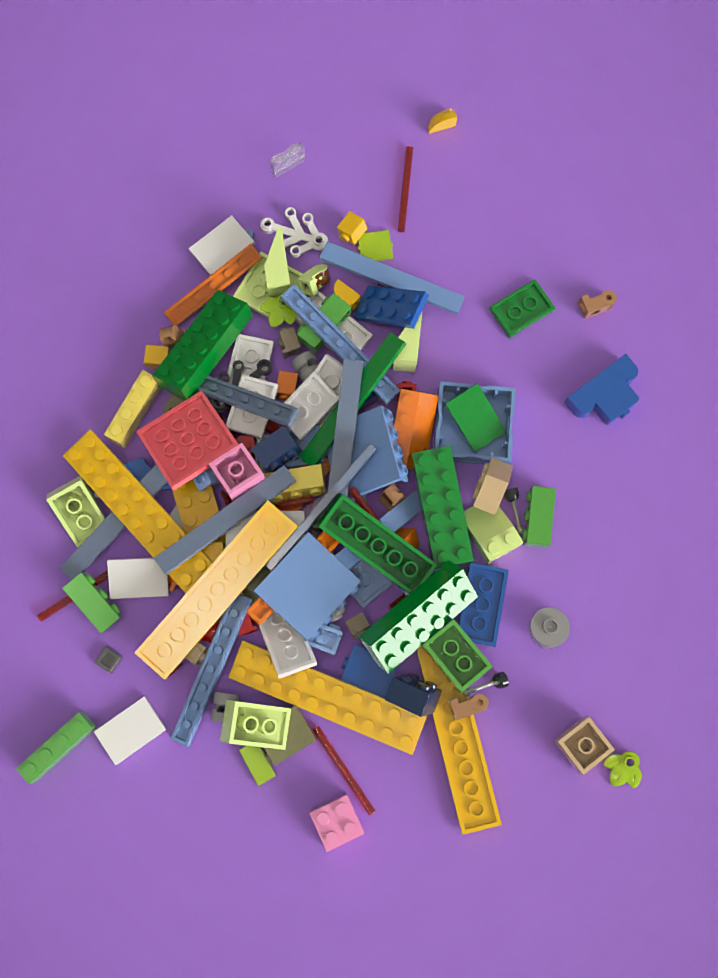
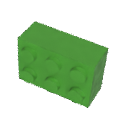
[421,619,493,693]

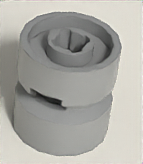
[291,351,319,382]
[210,692,240,722]

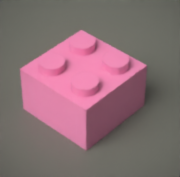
[209,443,265,502]
[310,793,364,852]

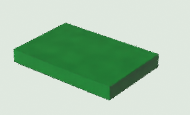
[489,279,556,339]
[444,383,506,452]

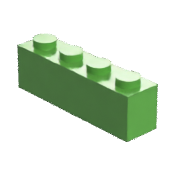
[16,712,97,784]

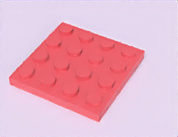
[136,390,239,491]

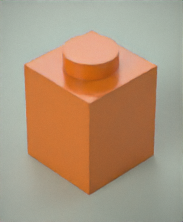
[276,370,299,401]

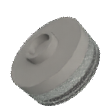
[528,607,570,649]

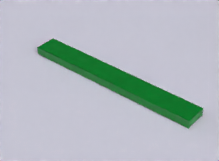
[299,332,406,466]

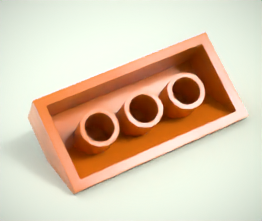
[394,389,438,469]

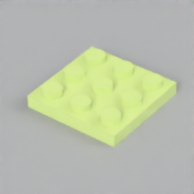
[233,252,306,325]

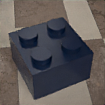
[251,426,302,472]
[385,673,442,717]

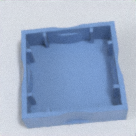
[433,381,516,465]

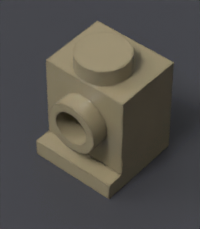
[278,327,302,359]
[345,612,370,640]
[185,642,209,667]

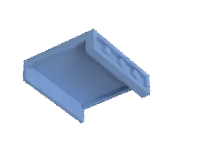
[327,406,408,502]
[252,532,361,642]

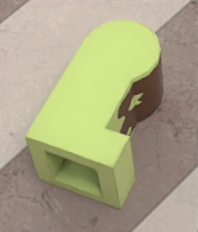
[296,264,331,297]

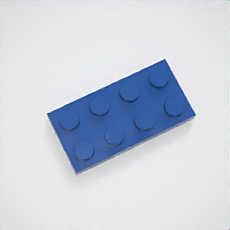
[353,285,429,329]
[459,562,509,647]

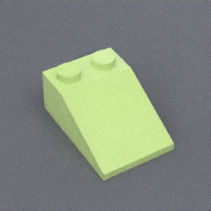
[262,227,291,297]
[393,312,422,373]
[46,476,106,548]
[464,506,524,564]
[220,700,291,750]

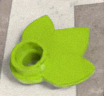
[260,294,297,327]
[603,751,642,788]

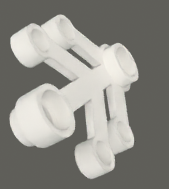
[260,207,328,258]

